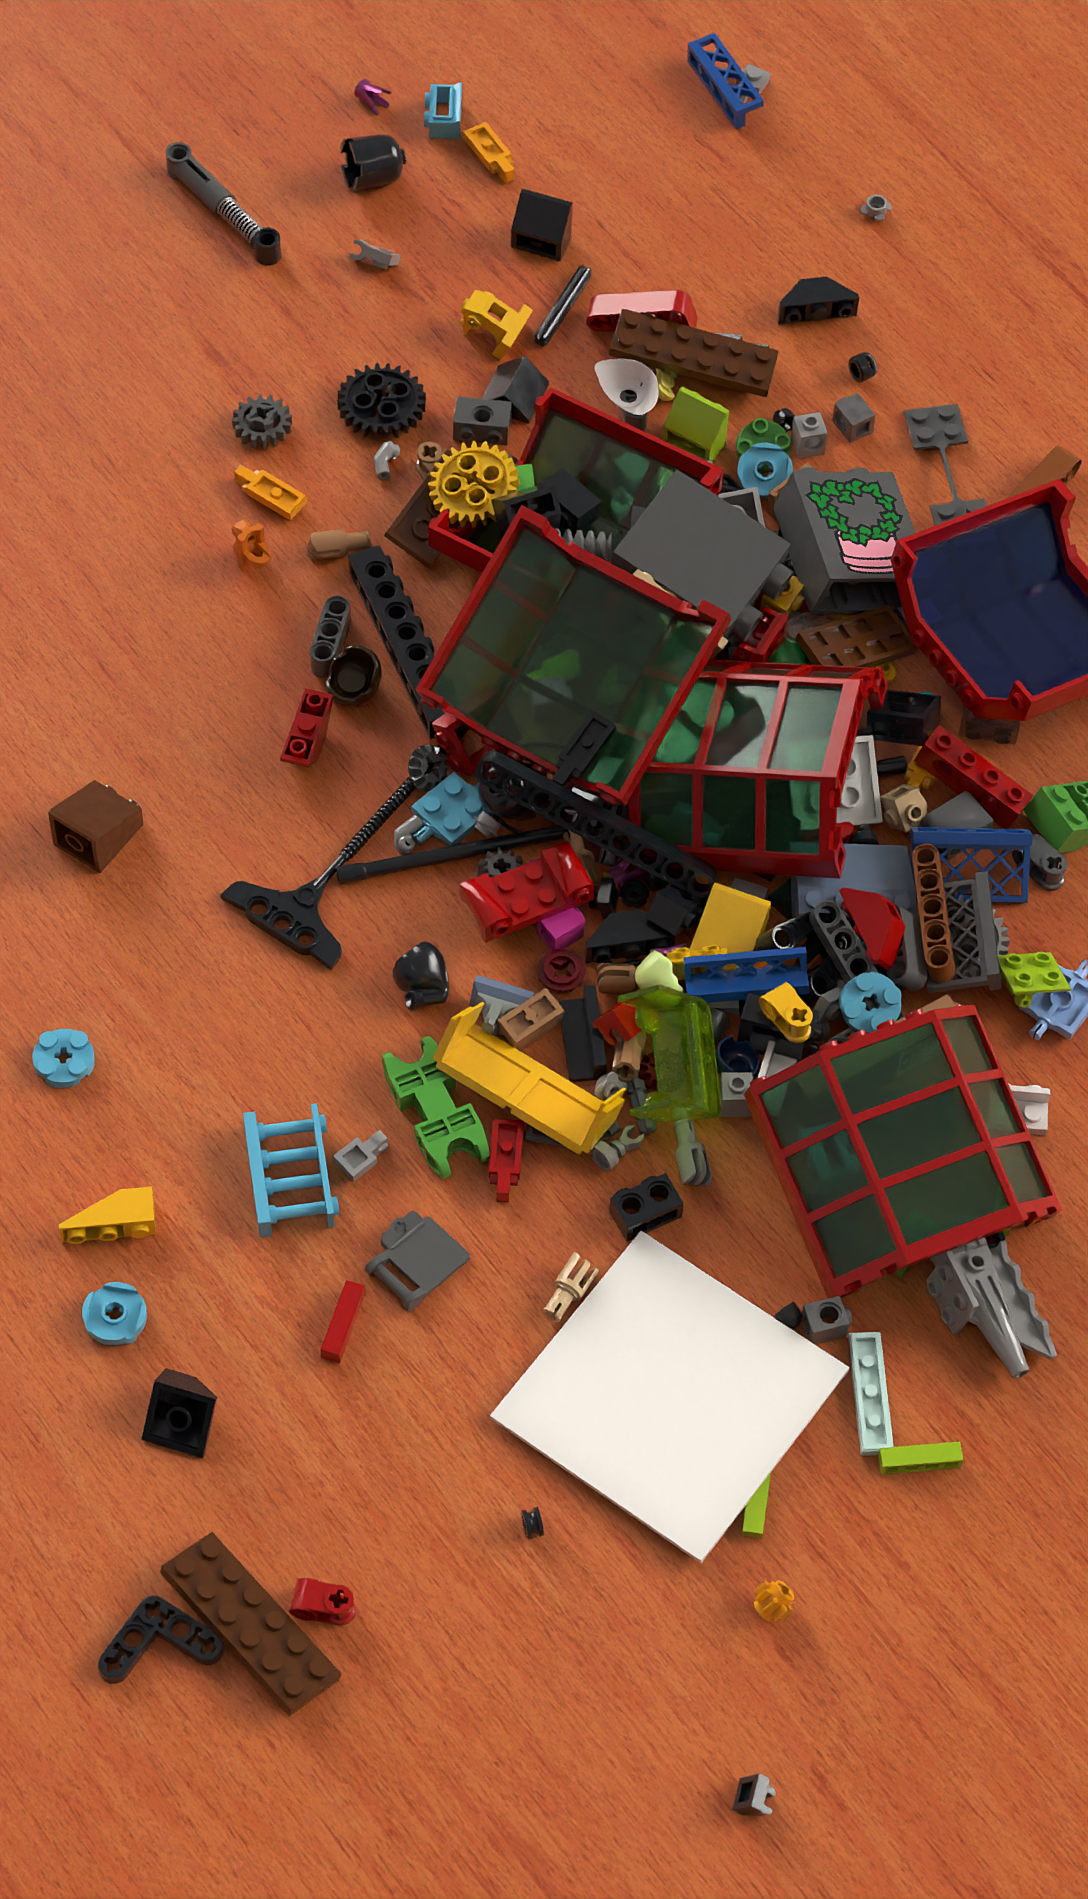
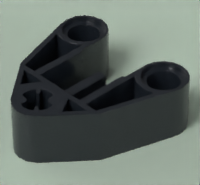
[756,912,847,1006]

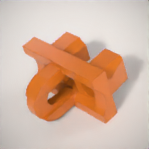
[232,519,271,572]

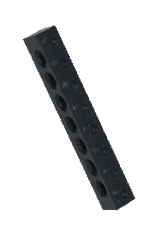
[348,545,463,740]

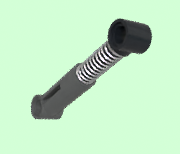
[165,142,281,266]

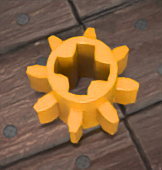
[753,1580,794,1621]

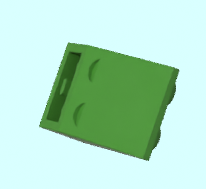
[1023,781,1088,853]

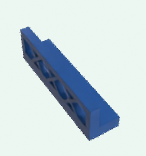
[687,33,764,130]
[684,947,809,1005]

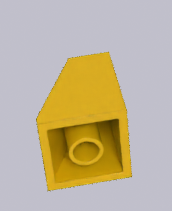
[690,882,771,974]

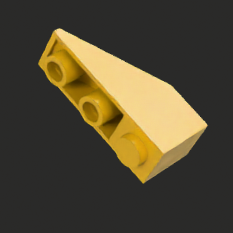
[59,1187,156,1244]

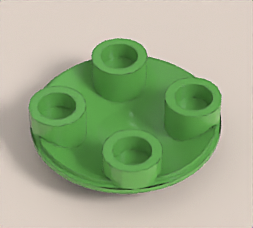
[736,418,791,473]

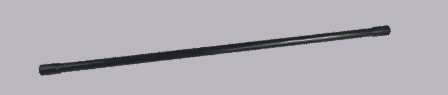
[336,755,907,884]

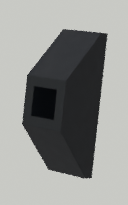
[777,276,859,324]
[585,909,676,963]

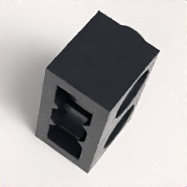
[609,1173,684,1242]

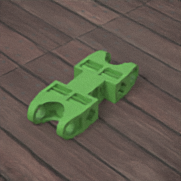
[381,1036,490,1179]

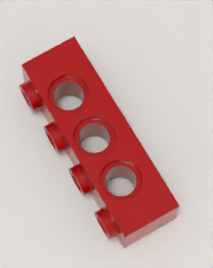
[914,725,1034,829]

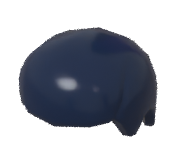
[714,1036,761,1078]

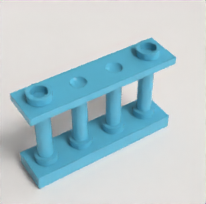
[243,1103,339,1237]

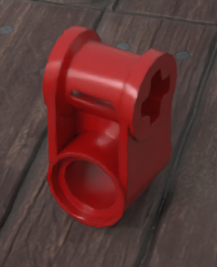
[289,1578,356,1625]

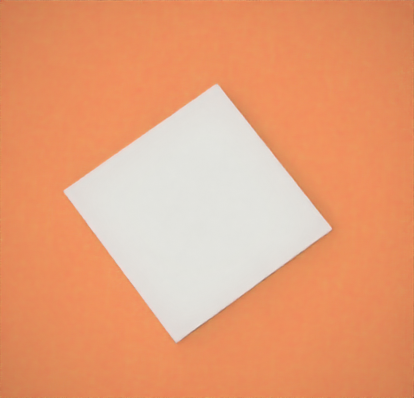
[490,1231,850,1563]

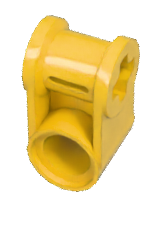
[759,982,813,1043]

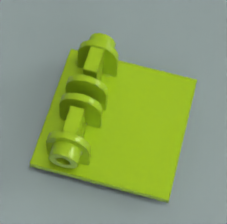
[998,952,1071,1008]

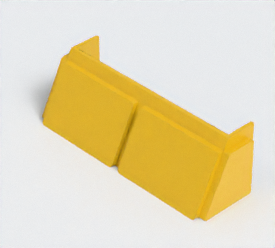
[432,1002,626,1155]

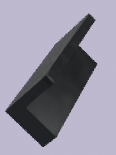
[559,985,607,1082]

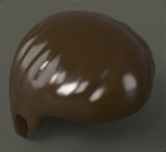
[325,645,382,706]

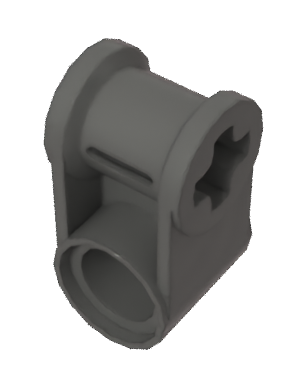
[1012,834,1068,891]

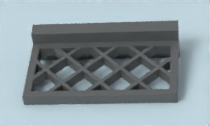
[926,871,1002,993]

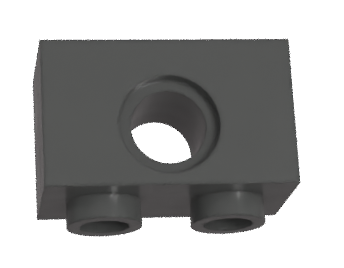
[453,396,512,445]

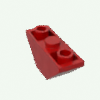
[280,688,333,768]
[839,887,906,970]

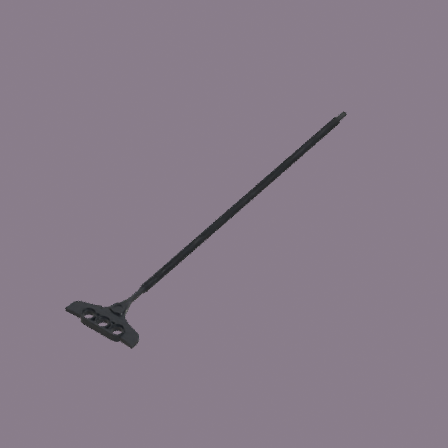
[220,554,613,970]

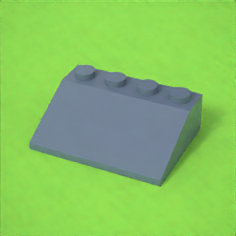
[789,842,917,922]

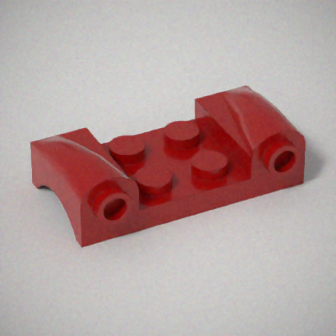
[460,841,594,943]

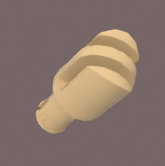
[542,1252,599,1322]

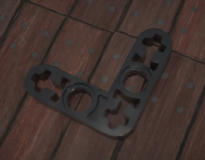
[98,1596,223,1684]

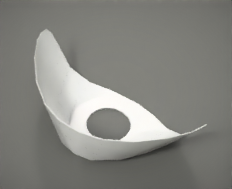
[595,359,658,415]

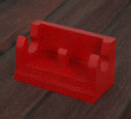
[732,607,789,662]
[592,989,658,1046]

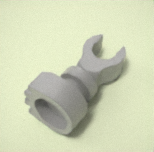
[590,1125,644,1171]

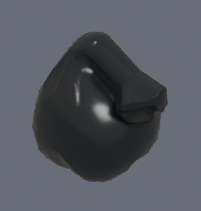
[393,941,449,1012]

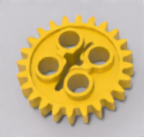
[428,441,520,528]

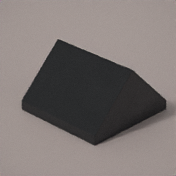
[482,356,549,424]

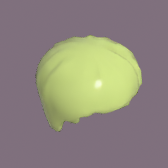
[635,951,683,1003]

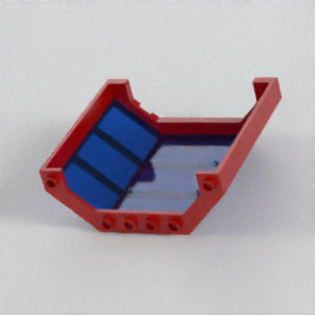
[891,478,1088,721]

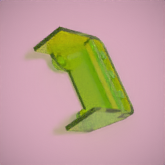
[618,985,721,1123]

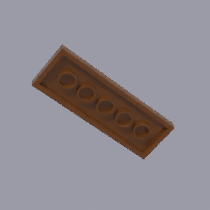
[609,308,779,398]
[160,1532,342,1716]

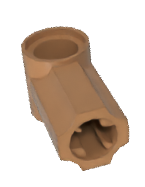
[612,1029,647,1082]

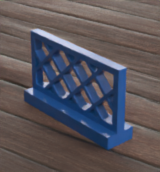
[910,827,1033,903]

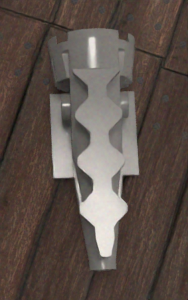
[923,1215,1057,1379]

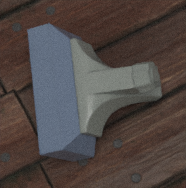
[469,975,535,1036]

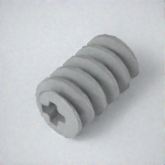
[552,529,612,562]

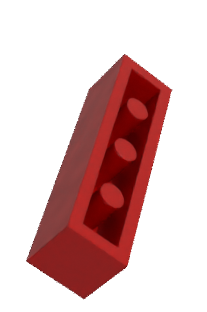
[320,1280,365,1363]

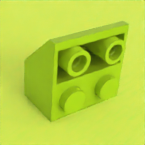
[662,387,729,462]

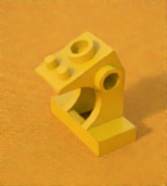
[460,290,533,360]

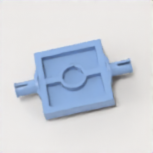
[1019,960,1088,1040]

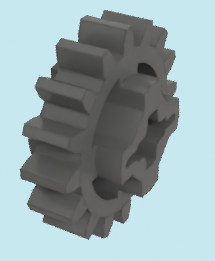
[232,394,292,449]

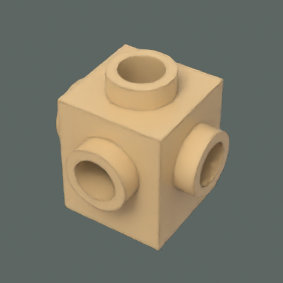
[880,784,928,833]

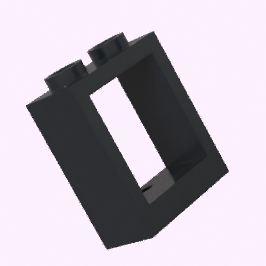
[866,689,941,746]
[737,993,823,1062]

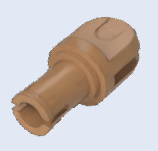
[563,830,598,886]

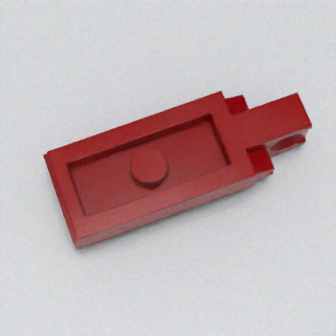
[489,1118,524,1202]

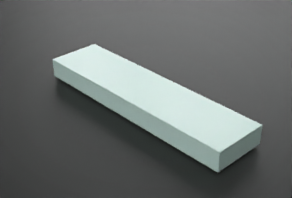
[848,1332,894,1456]

